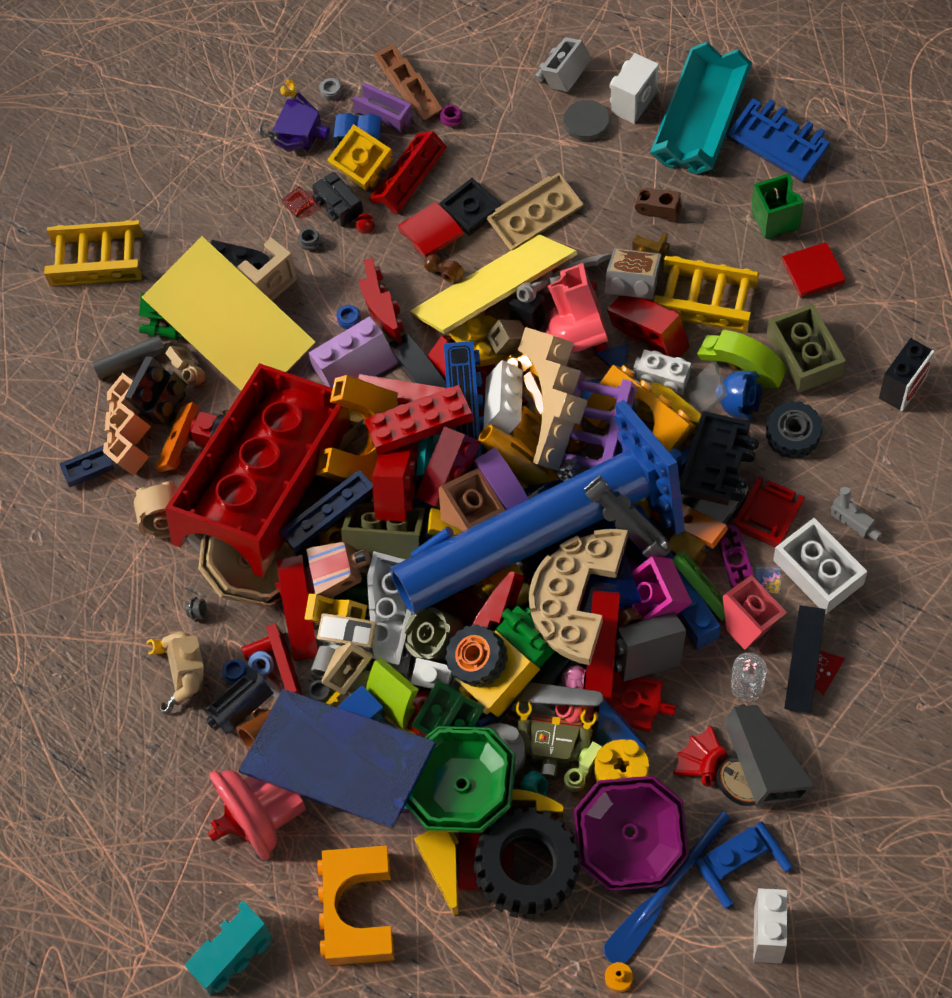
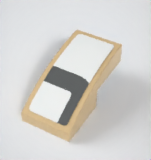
[317,614,377,649]

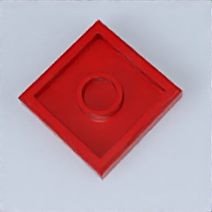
[782,242,846,298]

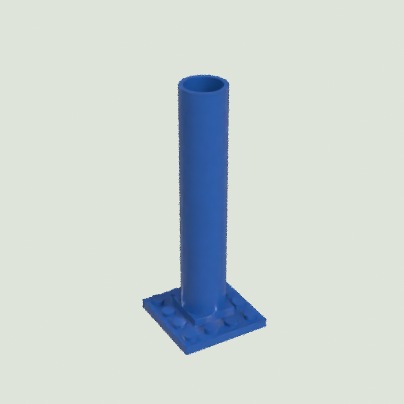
[390,400,685,615]

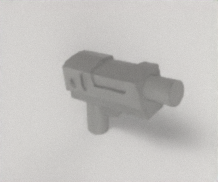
[831,487,882,541]

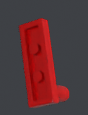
[242,623,304,703]

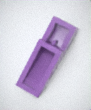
[473,448,528,510]

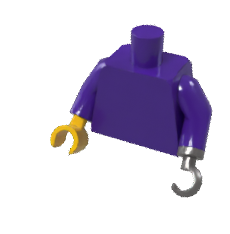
[258,79,330,152]

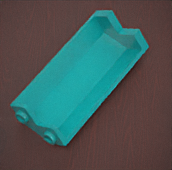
[650,42,752,175]

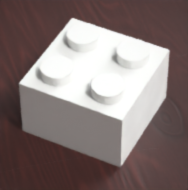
[610,53,659,124]

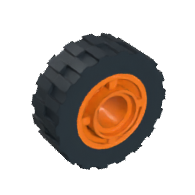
[445,625,508,687]

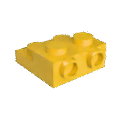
[327,125,393,191]
[449,313,511,367]

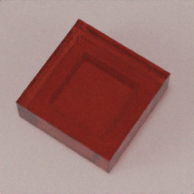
[281,186,314,217]

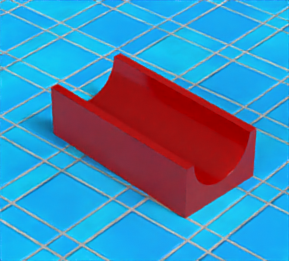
[165,363,350,578]

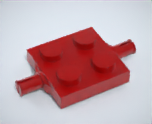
[606,670,676,733]

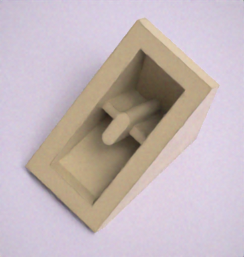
[322,642,373,695]

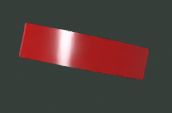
[276,555,318,661]

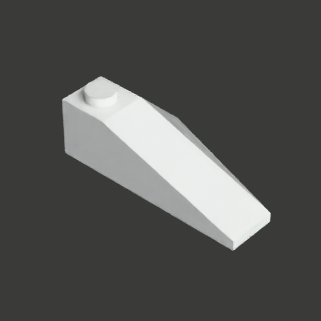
[367,551,412,665]

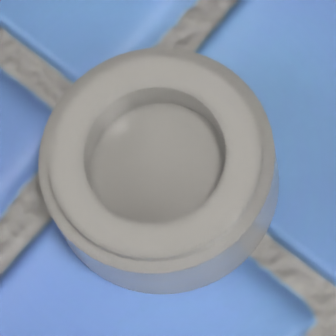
[319,78,342,101]

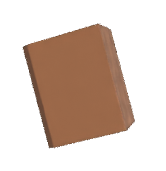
[439,468,505,531]

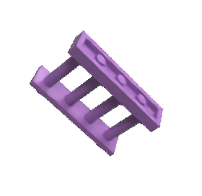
[559,370,637,470]

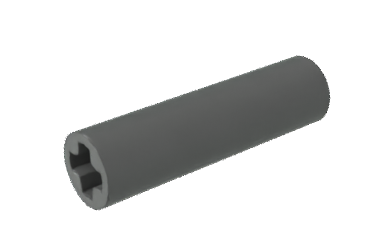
[92,335,166,380]

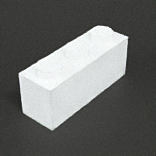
[483,360,523,434]

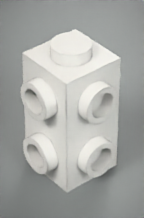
[633,349,691,395]

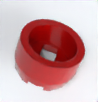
[355,213,375,234]

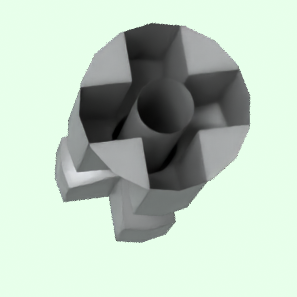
[558,457,580,481]

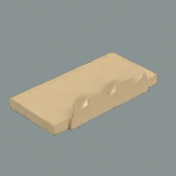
[487,172,584,251]

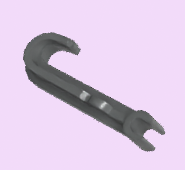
[584,475,671,559]

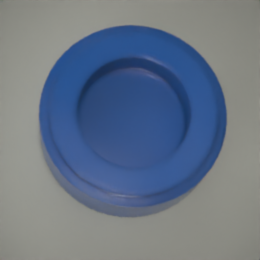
[336,305,361,329]

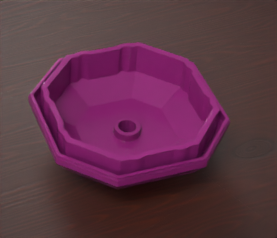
[573,775,689,891]

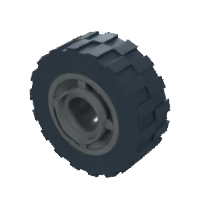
[765,401,823,459]

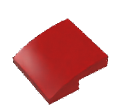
[398,202,464,258]

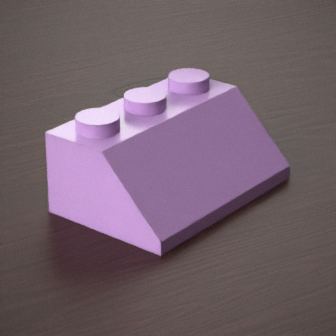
[309,316,398,388]

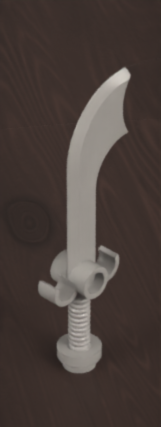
[517,254,612,303]

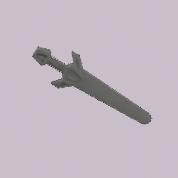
[504,682,604,711]

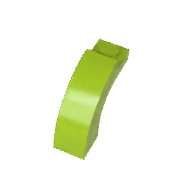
[697,330,788,389]

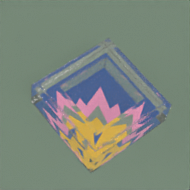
[754,565,781,594]

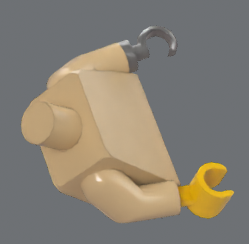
[146,631,204,714]

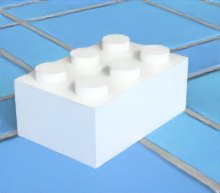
[773,518,867,614]

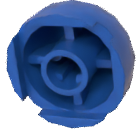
[717,370,762,420]

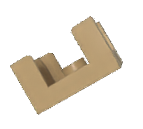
[237,237,297,301]

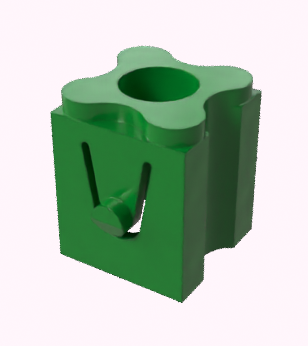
[751,173,804,239]

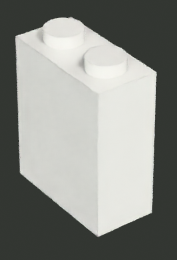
[753,888,787,964]

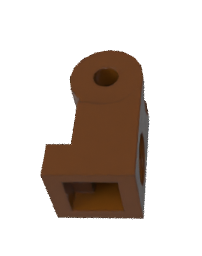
[635,188,682,223]

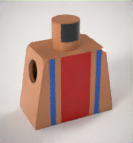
[306,542,371,598]

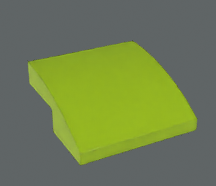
[366,658,419,729]

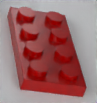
[364,385,474,455]

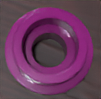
[440,105,463,127]

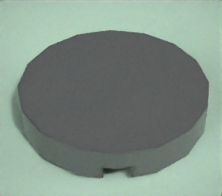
[564,100,609,141]

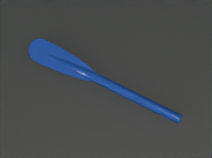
[603,811,730,963]

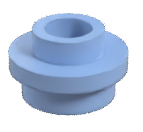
[248,651,274,677]

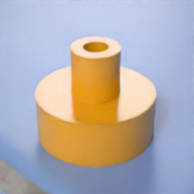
[605,962,633,993]

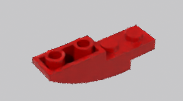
[358,258,405,343]

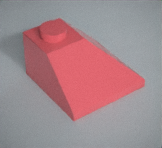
[723,575,787,650]

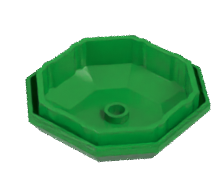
[403,726,516,833]

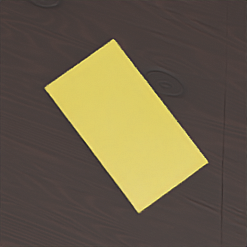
[410,234,578,334]
[142,236,316,391]

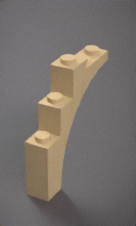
[518,327,588,471]

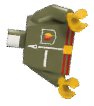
[516,701,599,780]

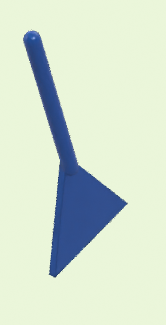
[594,343,637,414]

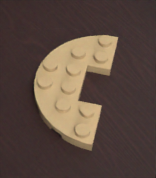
[529,529,628,665]

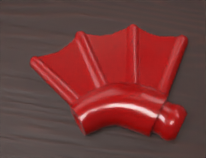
[673,726,728,787]

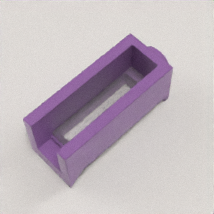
[353,83,413,134]

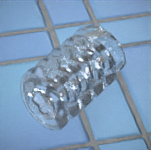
[731,653,767,702]

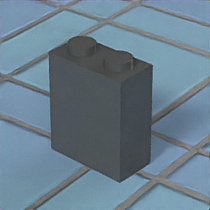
[613,612,686,682]

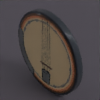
[717,757,756,806]

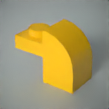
[305,594,367,625]

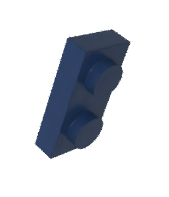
[59,445,115,488]

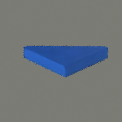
[596,697,646,751]

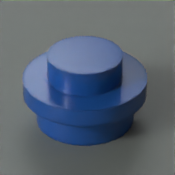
[222,659,247,685]

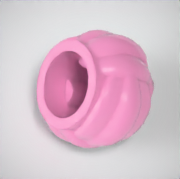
[561,664,587,689]

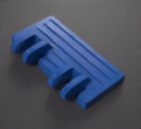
[727,98,830,183]

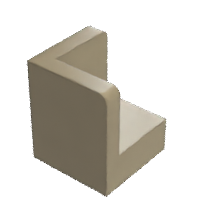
[486,320,525,354]

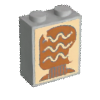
[605,248,661,299]

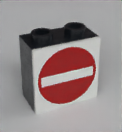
[879,338,934,411]

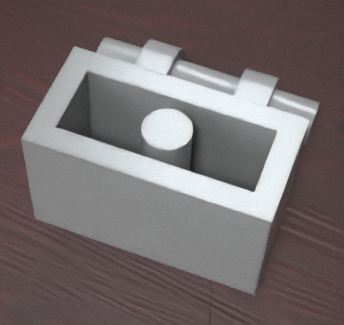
[534,37,592,92]

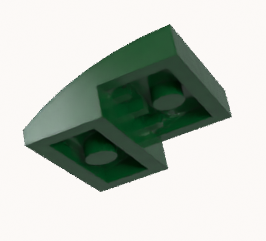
[412,679,485,735]

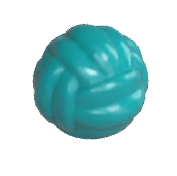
[519,771,548,796]

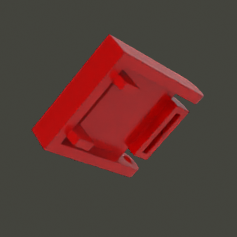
[733,477,805,547]

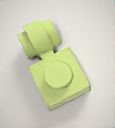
[564,742,602,792]

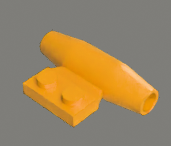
[478,406,563,492]

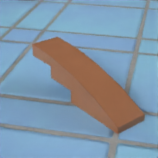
[374,44,443,121]

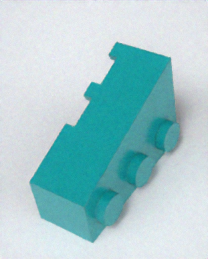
[184,900,273,996]

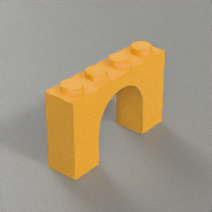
[583,365,696,452]
[315,375,398,484]
[317,845,395,966]

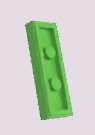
[672,550,725,621]

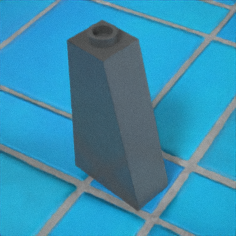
[724,704,814,805]

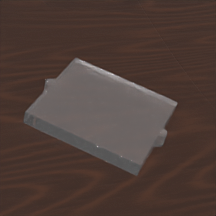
[686,361,728,414]

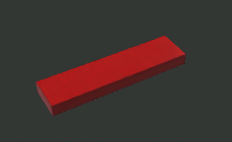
[585,591,620,698]

